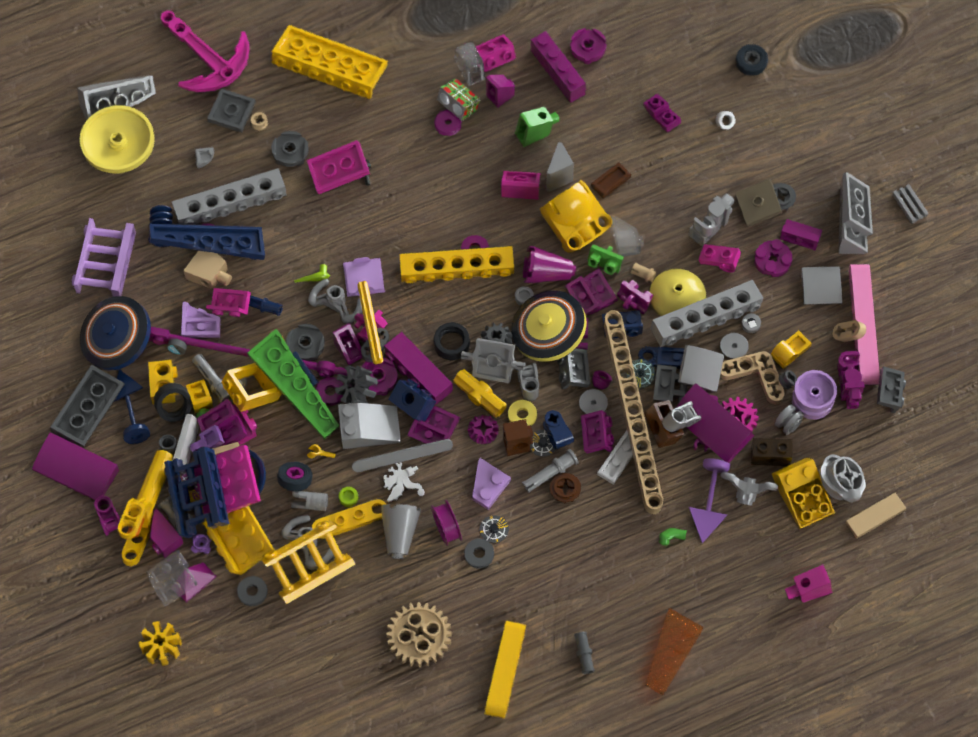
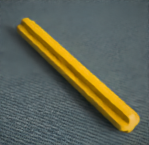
[357,281,383,365]

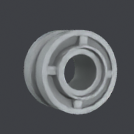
[775,404,804,435]

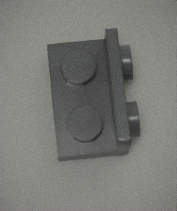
[557,348,591,389]
[877,366,906,413]

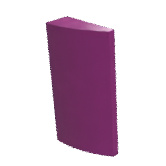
[676,383,754,463]
[32,432,119,500]

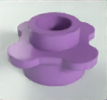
[191,534,212,554]

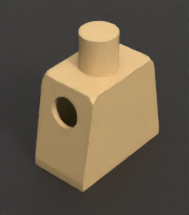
[183,251,232,289]

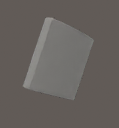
[801,267,842,305]
[678,345,724,392]

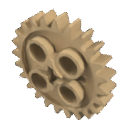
[386,602,452,667]

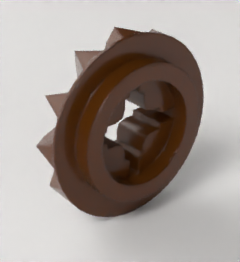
[550,473,581,504]

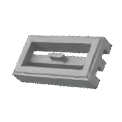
[892,184,928,224]

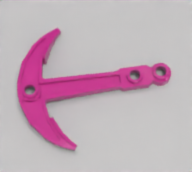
[161,11,250,92]

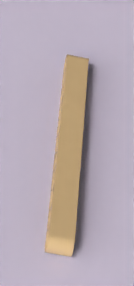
[604,310,663,514]

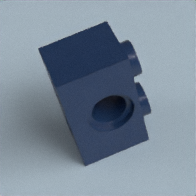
[388,379,436,421]

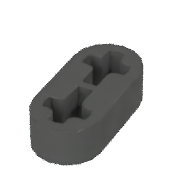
[361,328,389,362]

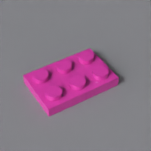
[307,140,370,194]

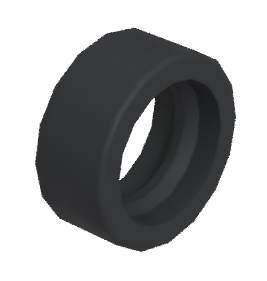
[434,322,470,361]
[154,383,192,422]

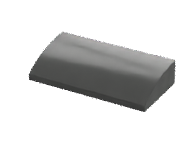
[50,365,125,447]

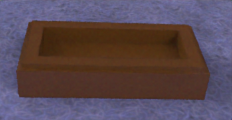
[591,162,631,199]

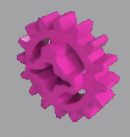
[722,397,759,432]

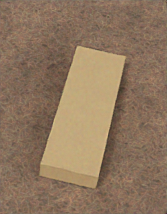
[846,493,906,539]

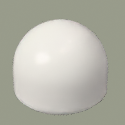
[716,111,735,130]

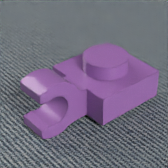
[190,425,225,453]

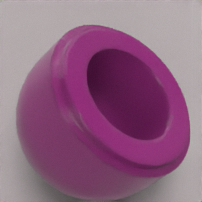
[592,370,612,390]

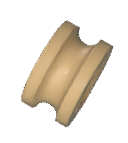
[251,112,268,131]

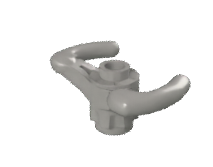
[308,279,362,324]
[721,472,778,506]
[281,515,333,570]

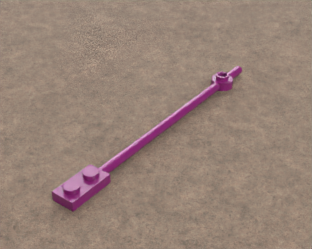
[149,327,348,378]

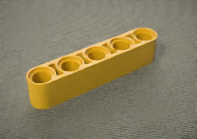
[485,621,526,719]

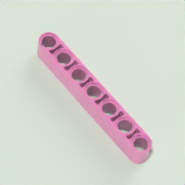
[849,264,880,385]

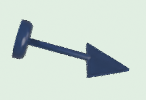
[114,369,150,444]

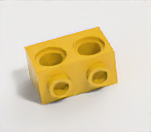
[148,360,179,405]

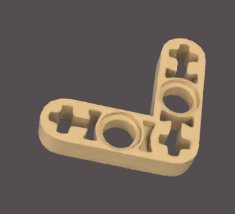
[720,351,785,405]

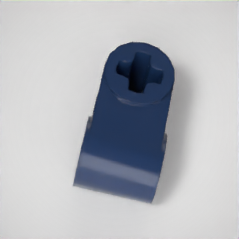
[543,410,574,450]

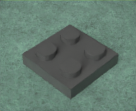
[207,89,256,133]

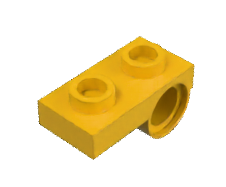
[771,330,812,369]

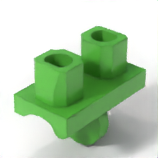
[587,244,624,275]

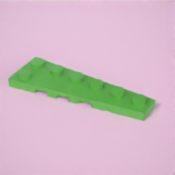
[247,329,339,440]

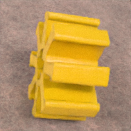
[139,621,182,666]

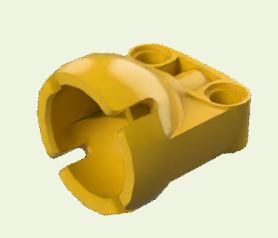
[540,180,612,253]

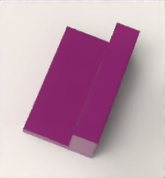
[780,219,823,251]

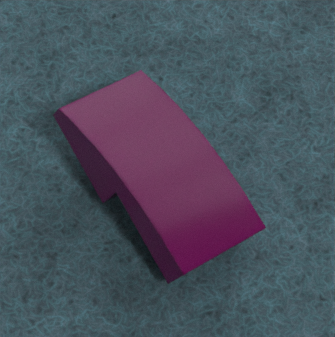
[643,94,681,132]

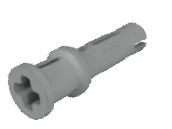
[192,354,233,403]
[522,449,579,493]

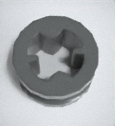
[779,370,797,389]

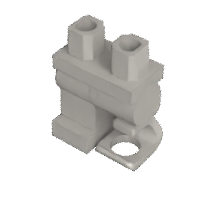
[688,193,734,247]

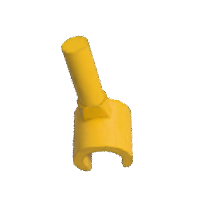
[307,444,336,459]

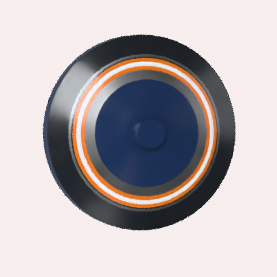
[80,296,151,370]

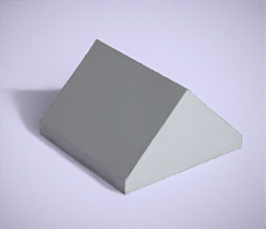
[546,142,574,192]

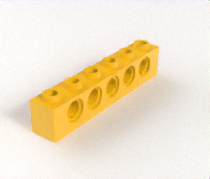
[399,246,514,283]

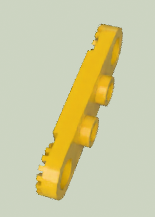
[312,499,386,539]

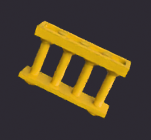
[261,520,356,604]

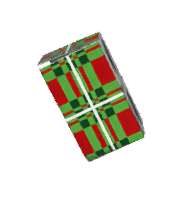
[437,79,480,121]

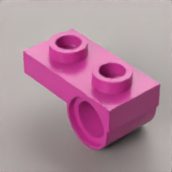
[699,244,741,273]

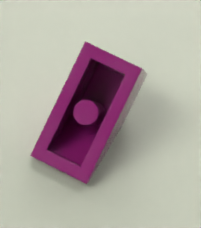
[486,74,515,108]
[150,509,184,558]

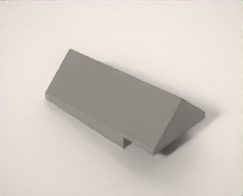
[839,172,873,254]

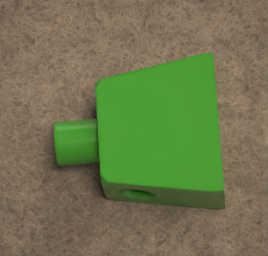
[515,107,559,147]

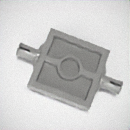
[461,338,526,383]

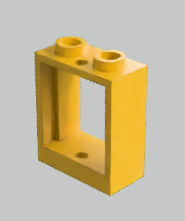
[221,363,282,412]

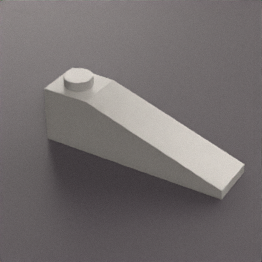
[77,75,156,121]

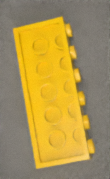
[272,25,388,99]
[180,454,274,575]

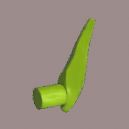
[294,264,330,283]

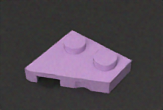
[181,302,221,338]
[472,458,511,510]

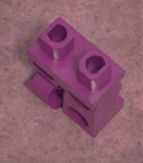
[837,351,865,409]

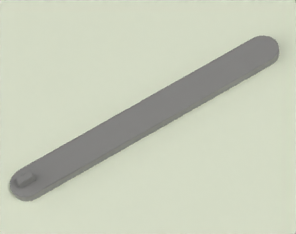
[352,439,453,472]

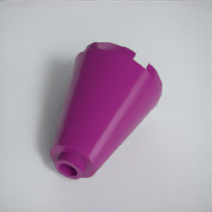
[523,246,576,283]

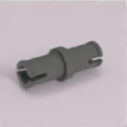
[574,632,595,674]

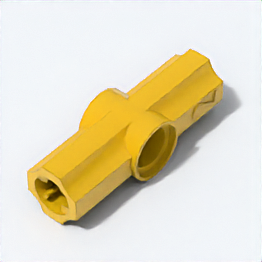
[453,369,507,418]

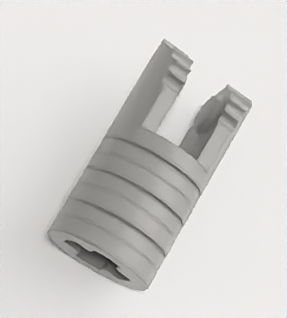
[291,491,328,511]

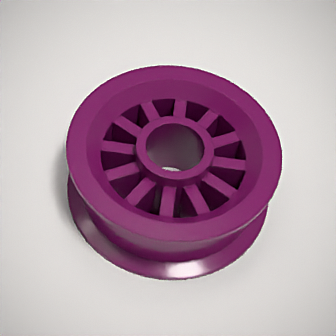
[431,500,462,546]

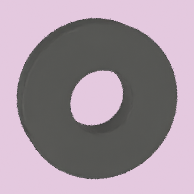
[464,539,494,568]
[237,576,268,606]

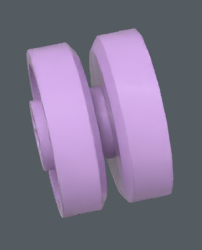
[792,370,837,420]

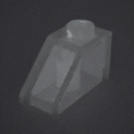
[611,216,644,257]

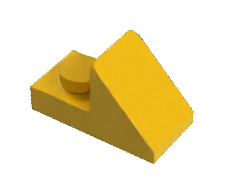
[186,379,213,413]

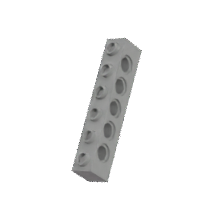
[172,168,287,225]
[650,280,763,347]

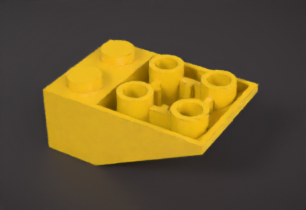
[771,458,835,529]

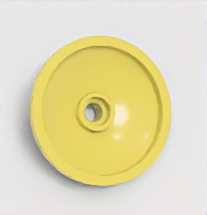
[649,269,706,316]

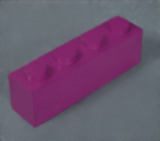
[531,31,586,103]
[384,332,453,405]

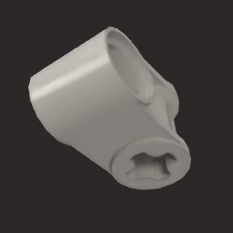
[517,362,539,401]
[662,401,701,432]

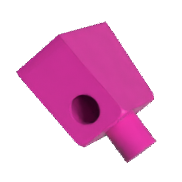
[785,565,832,602]

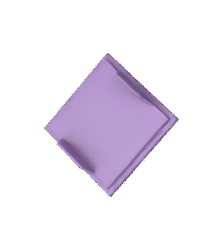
[343,257,385,297]

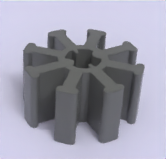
[335,366,378,404]

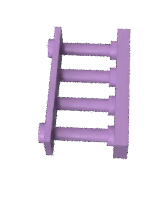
[72,218,136,297]

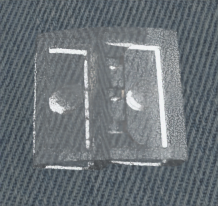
[147,550,198,607]

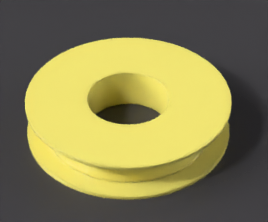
[508,400,537,426]

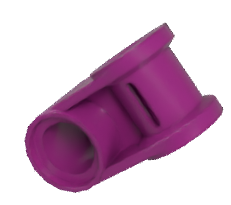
[94,496,124,536]

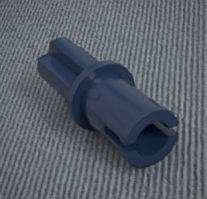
[249,295,283,316]

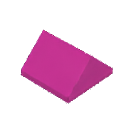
[501,171,540,200]

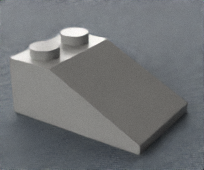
[338,403,401,449]

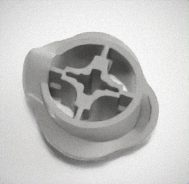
[819,454,866,502]

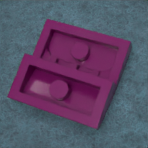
[565,268,619,316]
[197,399,248,447]
[407,406,460,444]

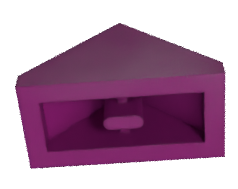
[332,323,362,365]

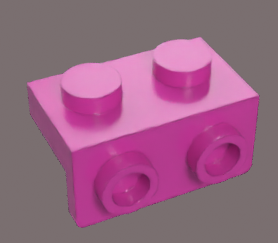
[206,288,251,317]

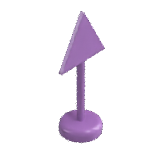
[689,458,730,543]

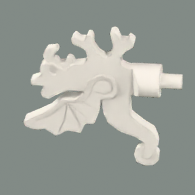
[384,462,425,502]

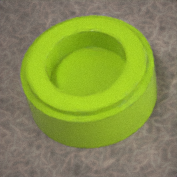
[338,487,358,507]

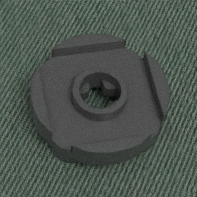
[271,131,309,167]
[286,324,325,361]

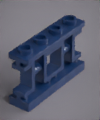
[164,447,229,538]

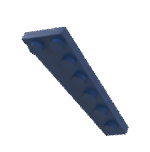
[149,224,265,260]

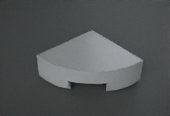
[195,147,214,168]

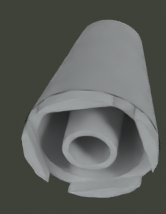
[381,504,421,559]

